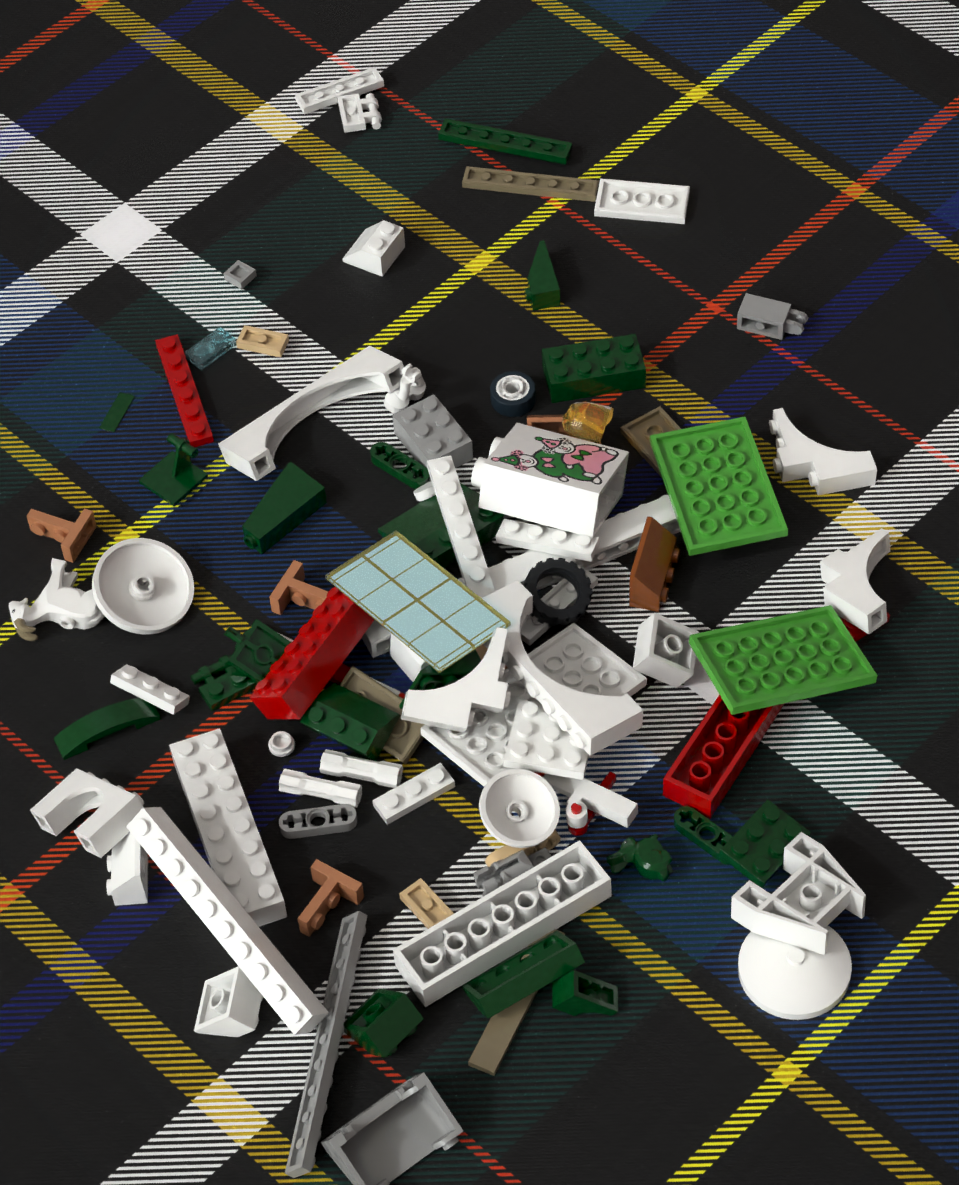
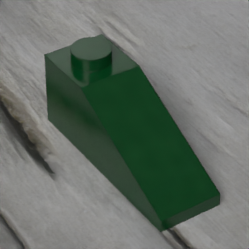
[524,240,560,311]

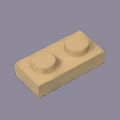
[236,325,289,358]
[399,878,454,929]

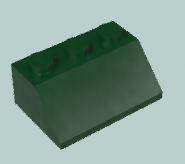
[300,683,400,761]

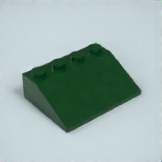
[378,483,504,570]

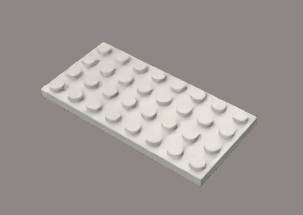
[421,623,647,787]

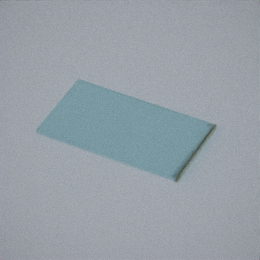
[325,530,511,673]

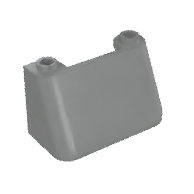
[321,1072,463,1185]

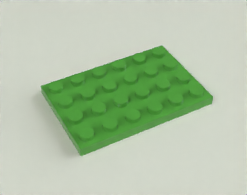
[650,417,788,556]
[688,605,878,715]

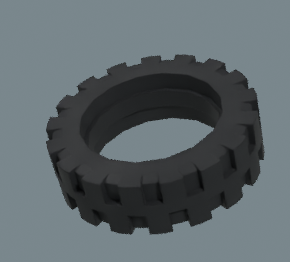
[523,558,592,627]

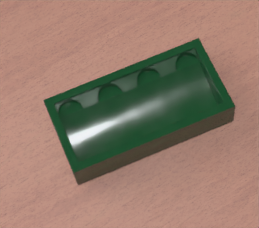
[462,930,585,1019]

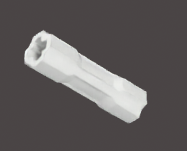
[320,749,403,788]
[279,769,362,808]

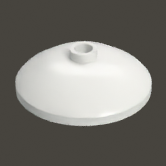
[479,768,560,848]

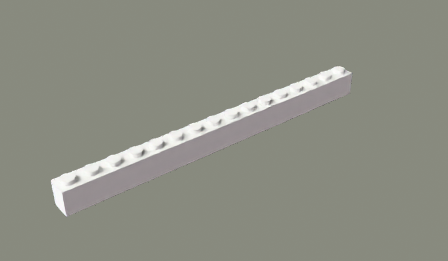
[362,495,681,658]

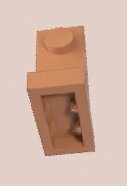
[27,508,97,563]
[269,560,328,615]
[298,859,364,937]

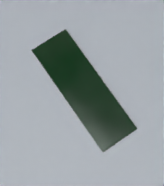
[99,392,135,432]

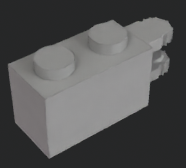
[737,293,808,340]

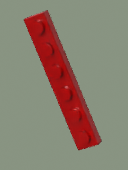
[155,334,214,447]

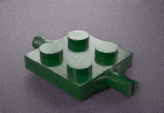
[224,619,291,683]

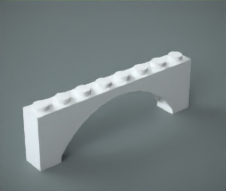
[218,346,404,481]
[479,580,643,756]

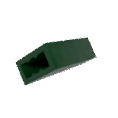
[242,462,327,554]

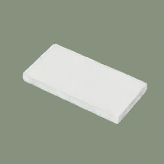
[594,179,690,224]

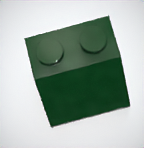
[344,989,424,1058]

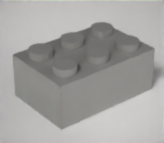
[392,394,473,479]

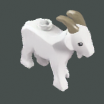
[9,558,105,641]

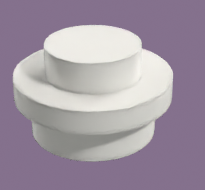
[268,731,295,757]

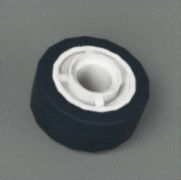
[490,371,536,417]

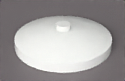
[92,538,194,634]
[738,926,852,1020]

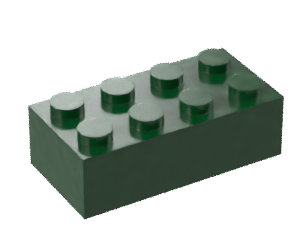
[542,334,646,403]

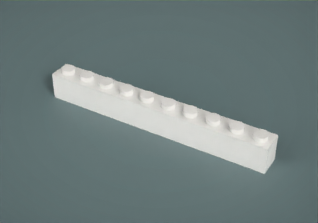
[126,807,329,1035]

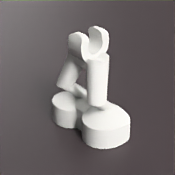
[384,363,426,414]

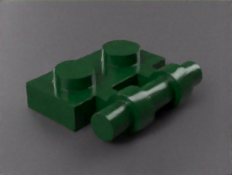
[190,655,257,711]

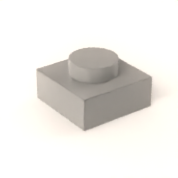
[223,260,257,290]

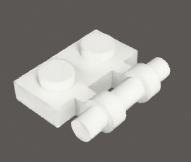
[337,93,382,133]

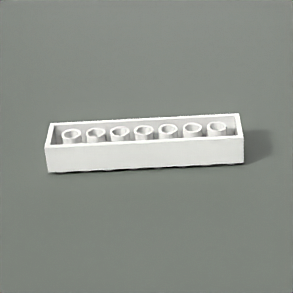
[169,728,287,927]
[393,840,612,1007]

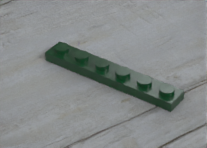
[438,118,572,165]

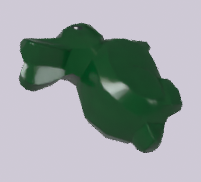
[607,834,673,882]

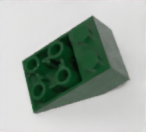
[399,649,481,709]

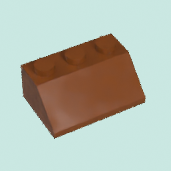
[629,516,680,612]

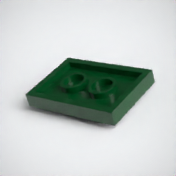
[718,800,811,888]

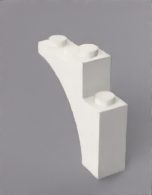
[769,408,877,495]
[820,528,890,634]
[401,627,511,732]

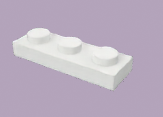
[110,664,190,715]
[372,762,455,825]

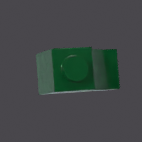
[552,970,618,1016]

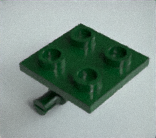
[139,433,208,507]

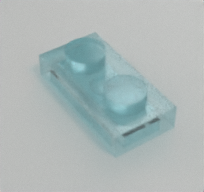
[185,327,236,370]

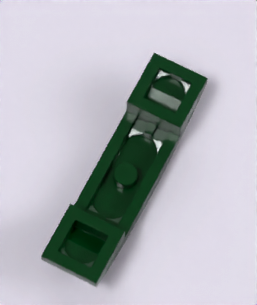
[54,698,161,760]

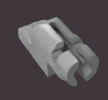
[473,847,552,896]

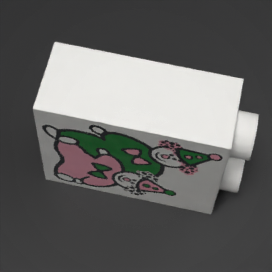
[471,423,629,538]

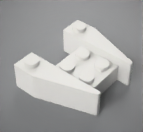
[731,832,866,955]

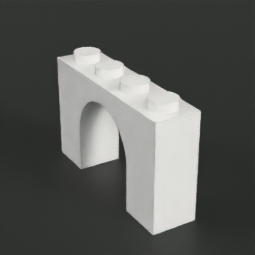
[30,768,144,858]

